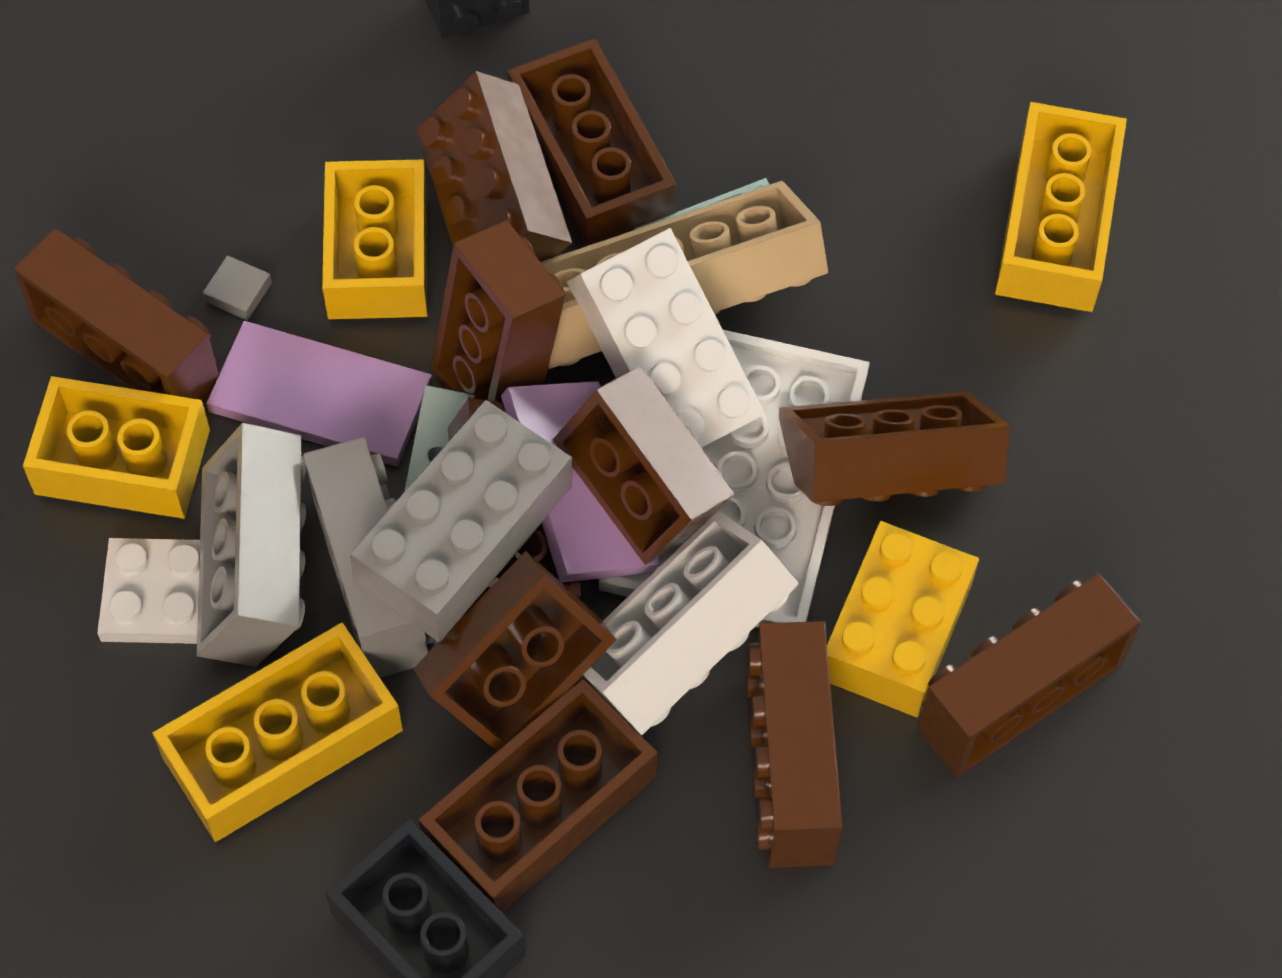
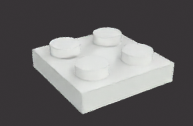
[98,538,200,644]

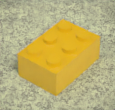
[322,159,427,319]
[23,376,210,519]
[827,521,979,718]

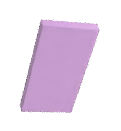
[206,321,433,467]
[501,381,660,583]

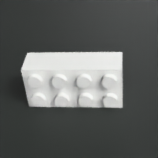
[567,228,765,448]
[582,511,799,735]

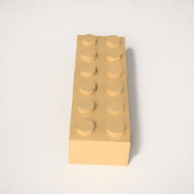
[540,181,828,369]

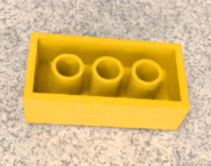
[995,102,1127,312]
[152,622,403,843]

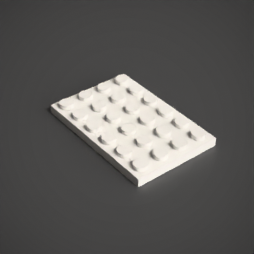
[599,330,870,627]

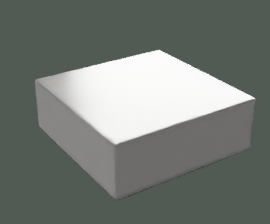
[203,255,272,321]

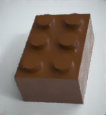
[552,366,735,565]
[413,551,617,752]

